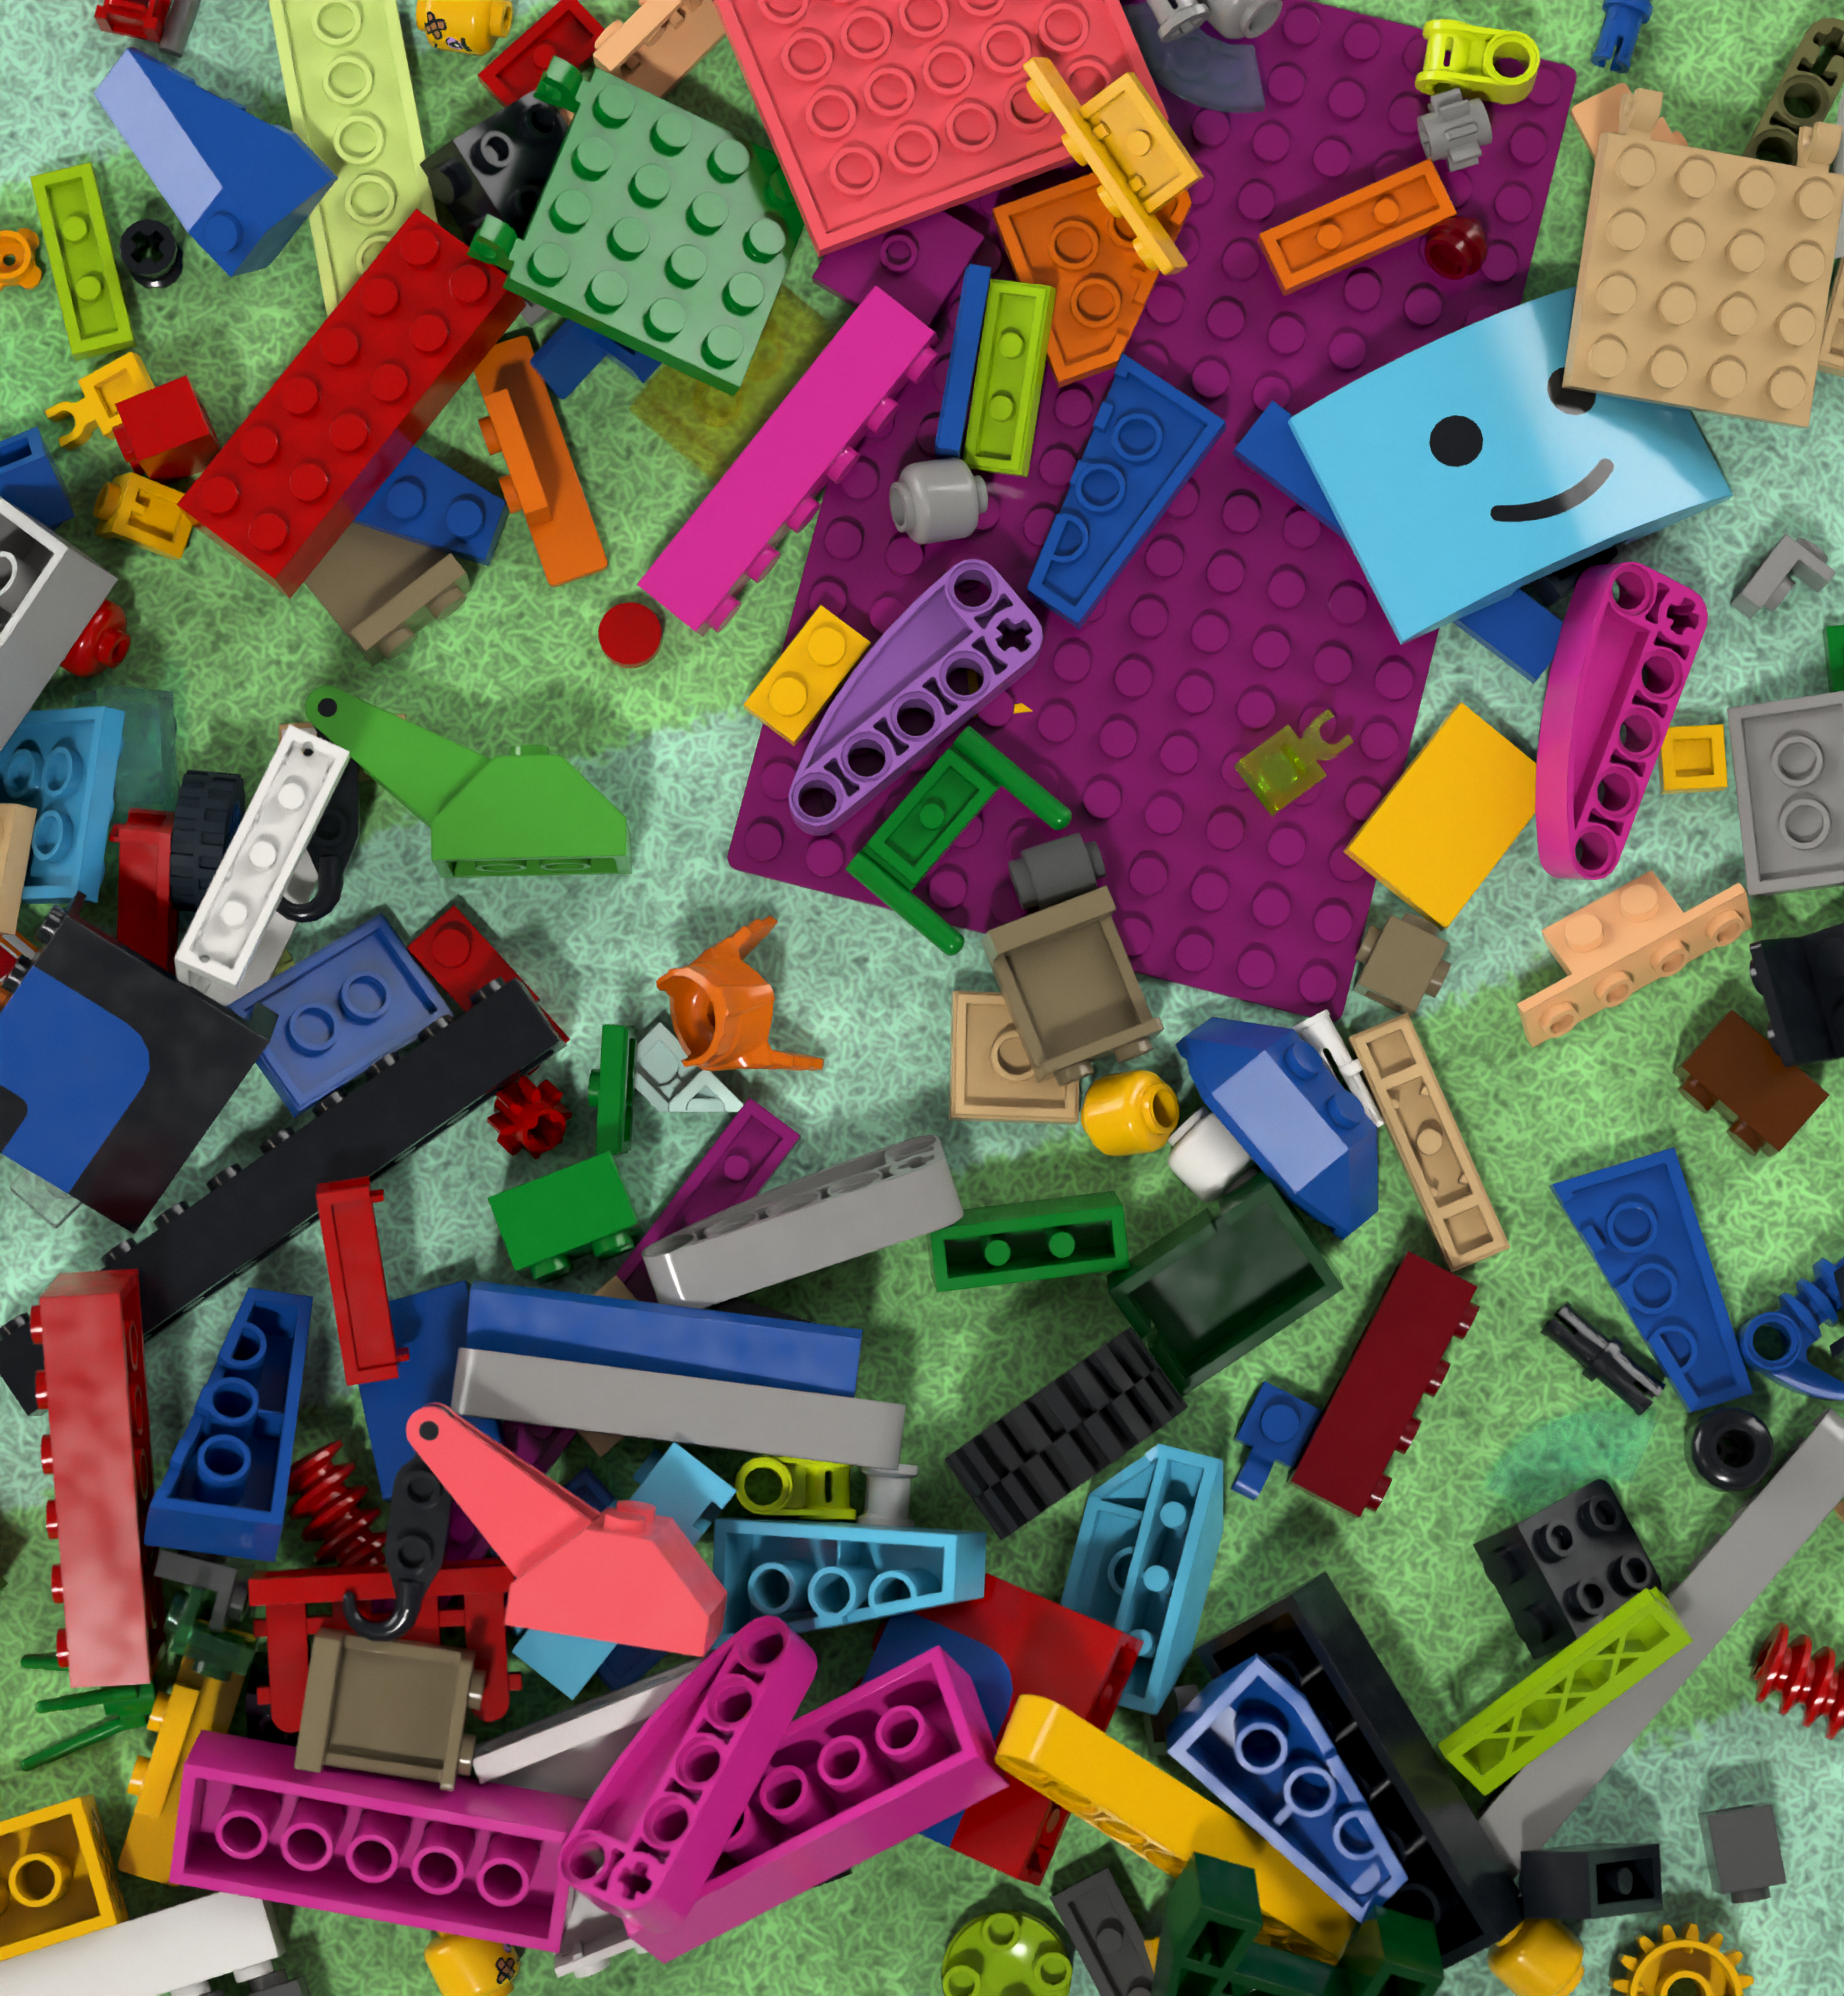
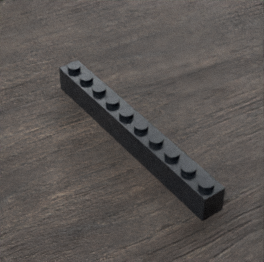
[0,977,567,1416]

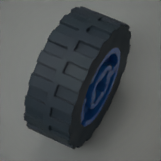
[170,769,245,912]

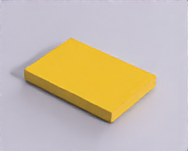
[1343,702,1536,931]

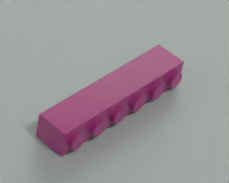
[637,285,940,637]

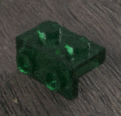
[163,1585,258,1682]

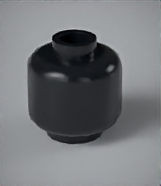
[1684,1407,1774,1492]

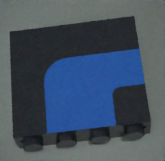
[0,890,279,1234]

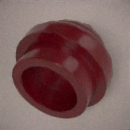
[1424,216,1488,280]

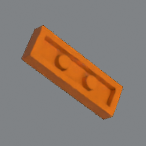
[1257,158,1457,296]

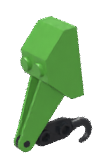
[276,685,632,923]

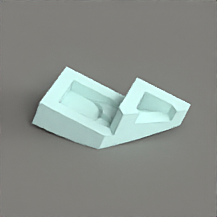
[635,1022,744,1112]

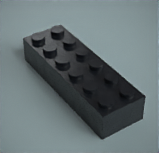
[1195,1571,1526,1970]

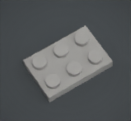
[1727,691,1844,898]

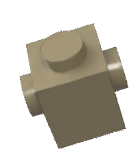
[1353,913,1451,1017]

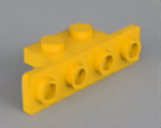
[1023,57,1204,275]
[117,1619,256,1887]

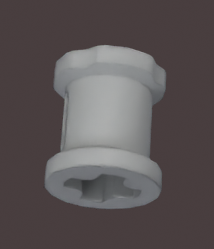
[1146,0,1211,43]

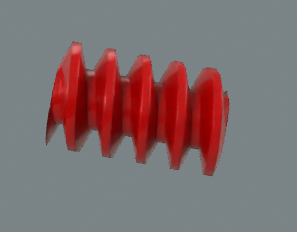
[287,1439,387,1567]
[1749,1622,1844,1740]

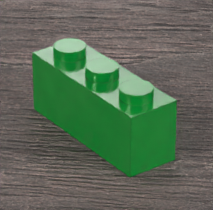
[926,1191,1130,1293]

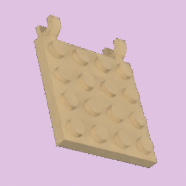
[1562,88,1844,429]

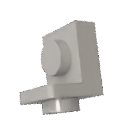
[1730,534,1836,619]

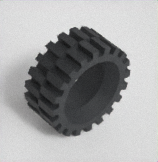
[944,1327,1188,1540]

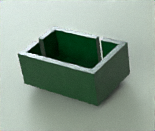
[1106,1171,1344,1397]

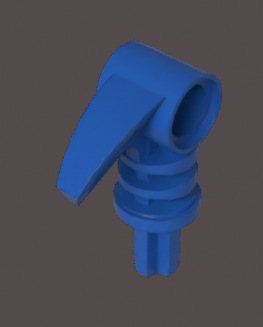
[1735,1257,1844,1401]

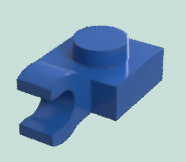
[1231,1381,1322,1501]

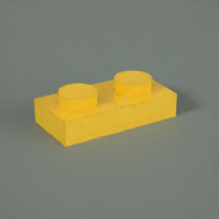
[743,605,871,747]

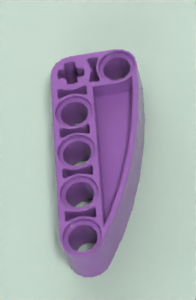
[788,559,1043,836]

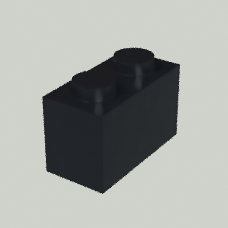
[1518,1843,1663,1919]

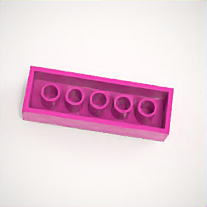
[623,1645,1010,1964]
[169,1730,589,1953]

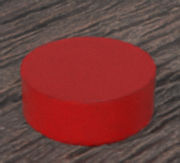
[598,602,662,668]

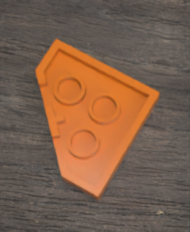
[992,172,1192,388]

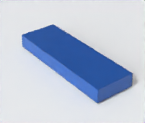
[935,264,991,459]

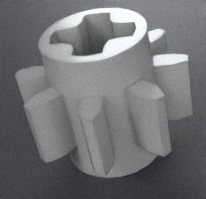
[1417,87,1492,172]

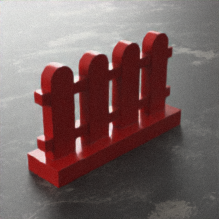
[248,1558,523,1733]

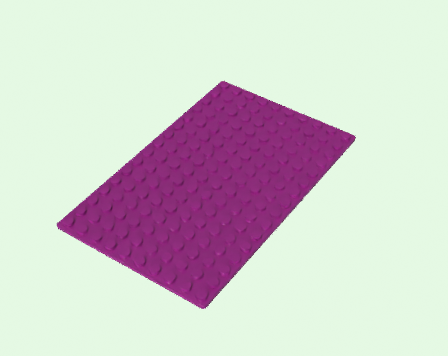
[727,0,1577,1022]

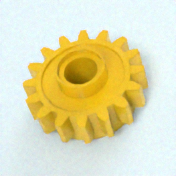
[1608,1922,1754,1996]

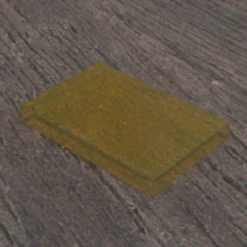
[629,291,834,484]

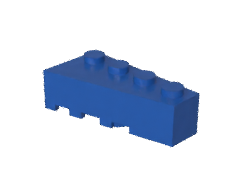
[143,1288,313,1562]

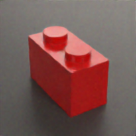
[112,375,222,486]

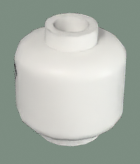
[1167,1106,1258,1202]

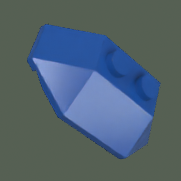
[1175,1017,1378,1241]

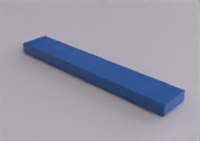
[1232,400,1563,684]
[465,1280,863,1398]

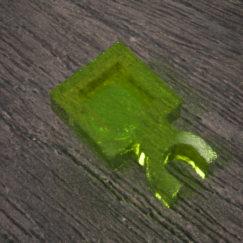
[1234,708,1354,817]

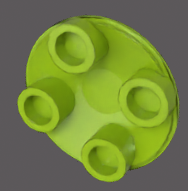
[941,1910,1072,1996]

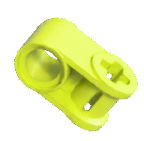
[1415,19,1540,104]
[733,1457,857,1520]

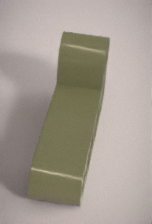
[1741,18,1844,166]

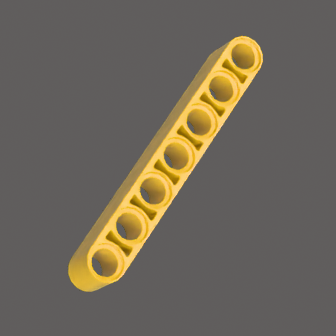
[995,1695,1357,1966]

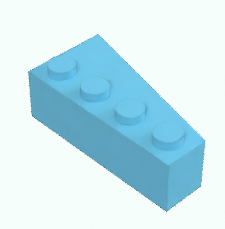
[510,1442,737,1700]
[709,1516,987,1650]

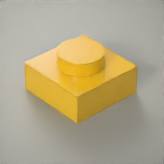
[1658,724,1728,794]

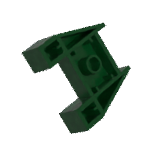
[1151,1851,1445,1996]

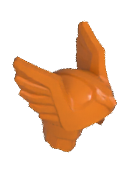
[656,915,824,1071]

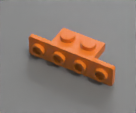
[474,335,608,587]

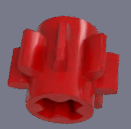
[487,1075,572,1159]

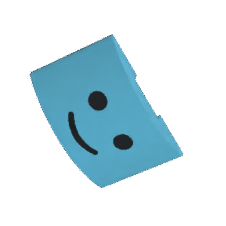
[1288,286,1733,645]

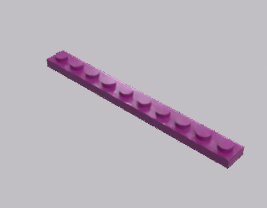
[373,1097,801,1639]

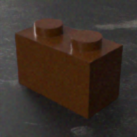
[1673,1010,1829,1157]

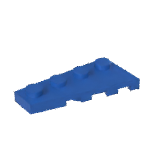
[1026,353,1226,630]
[353,446,509,566]
[1549,1147,1754,1413]

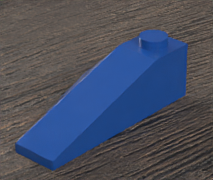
[93,47,338,277]
[1166,1654,1408,1924]

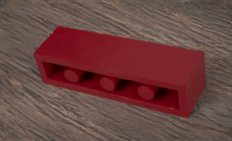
[1286,1251,1480,1518]

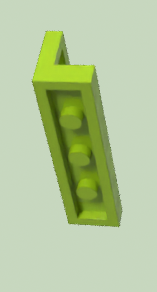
[1438,1586,1693,1796]

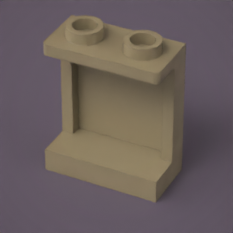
[981,885,1164,1087]
[294,1627,487,1791]

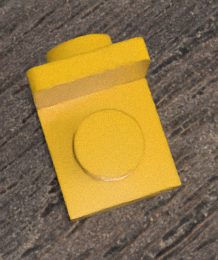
[93,472,193,560]

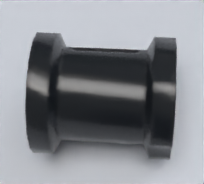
[119,219,183,289]

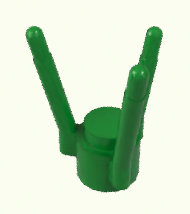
[20,1656,158,1771]

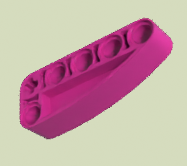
[1535,561,1708,880]
[558,1615,818,1933]

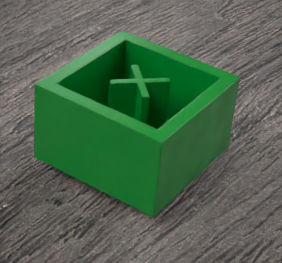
[488,1151,644,1285]

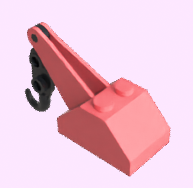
[343,1403,728,1657]

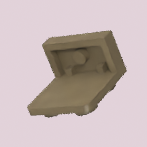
[304,522,472,667]

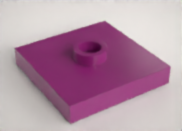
[812,211,985,328]

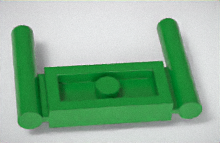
[845,726,1072,956]

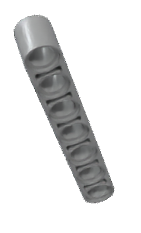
[450,1348,906,1471]

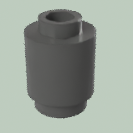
[1007,832,1106,911]

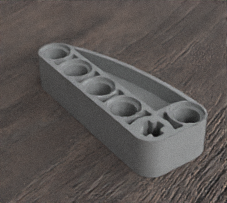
[641,1135,964,1309]

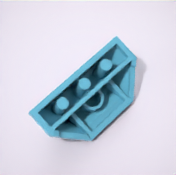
[1060,1444,1223,1716]

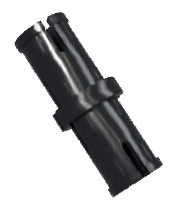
[1540,1301,1666,1416]

